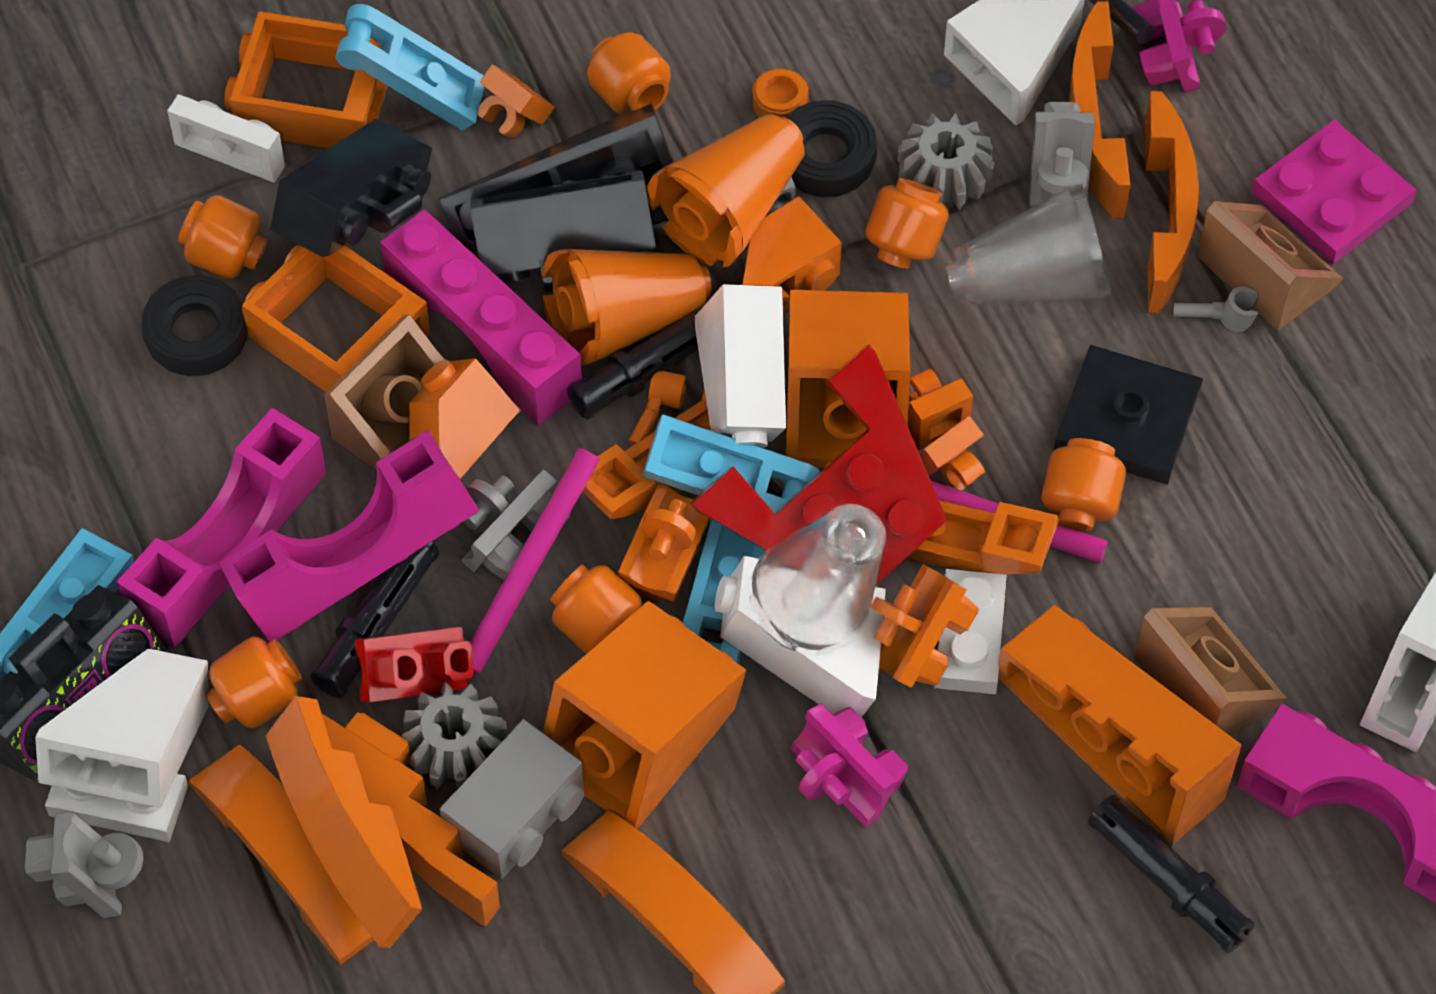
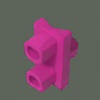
[1132,0,1226,93]
[790,703,908,827]

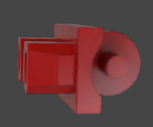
[355,627,474,702]

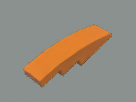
[265,696,422,948]
[321,713,500,927]

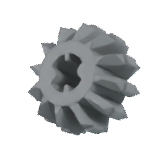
[897,112,995,211]
[401,682,508,790]

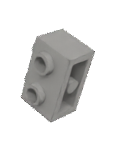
[440,719,584,880]

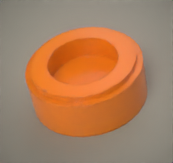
[752,69,809,118]

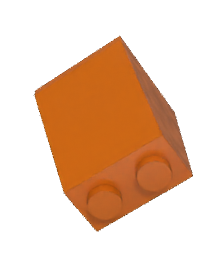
[786,290,910,468]
[543,600,746,828]

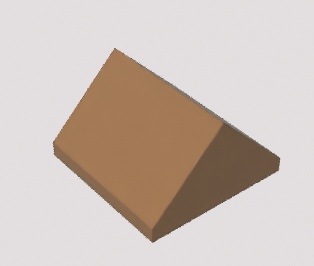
[1197,201,1343,331]
[324,315,444,470]
[1135,607,1287,736]

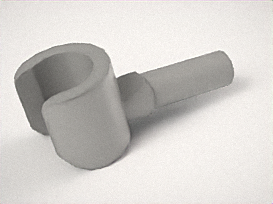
[1174,286,1258,333]

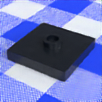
[1054,345,1204,485]

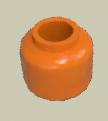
[587,32,671,115]
[865,178,949,269]
[177,195,269,280]
[1041,438,1126,532]
[550,564,642,654]
[205,636,302,730]

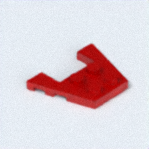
[690,344,947,586]

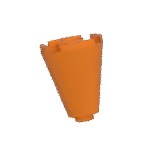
[647,114,805,267]
[542,249,712,366]

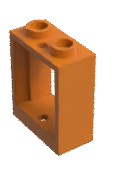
[224,11,388,149]
[241,245,431,392]

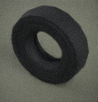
[786,100,877,197]
[142,275,248,376]

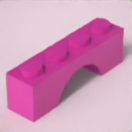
[380,209,582,426]
[116,408,327,648]
[219,430,480,642]
[1236,704,1436,903]

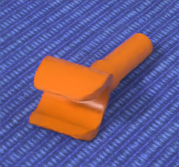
[628,371,687,446]

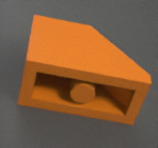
[409,358,520,479]

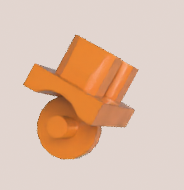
[618,482,711,602]
[870,564,979,688]

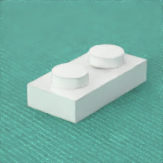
[167,94,285,183]
[934,569,1007,694]
[45,774,188,842]

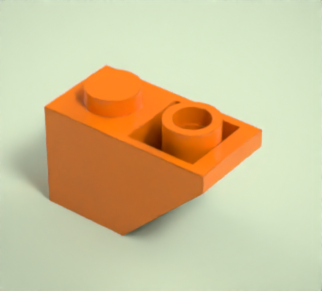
[742,196,842,315]

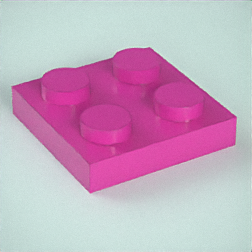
[1251,119,1417,264]

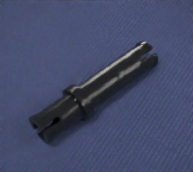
[567,300,709,420]
[310,542,440,698]
[1088,794,1255,953]

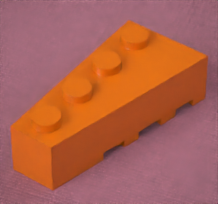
[998,605,1242,845]

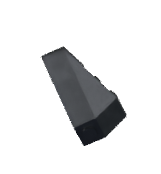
[439,103,675,252]

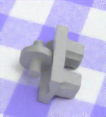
[1029,102,1095,207]
[461,469,571,580]
[25,811,144,918]

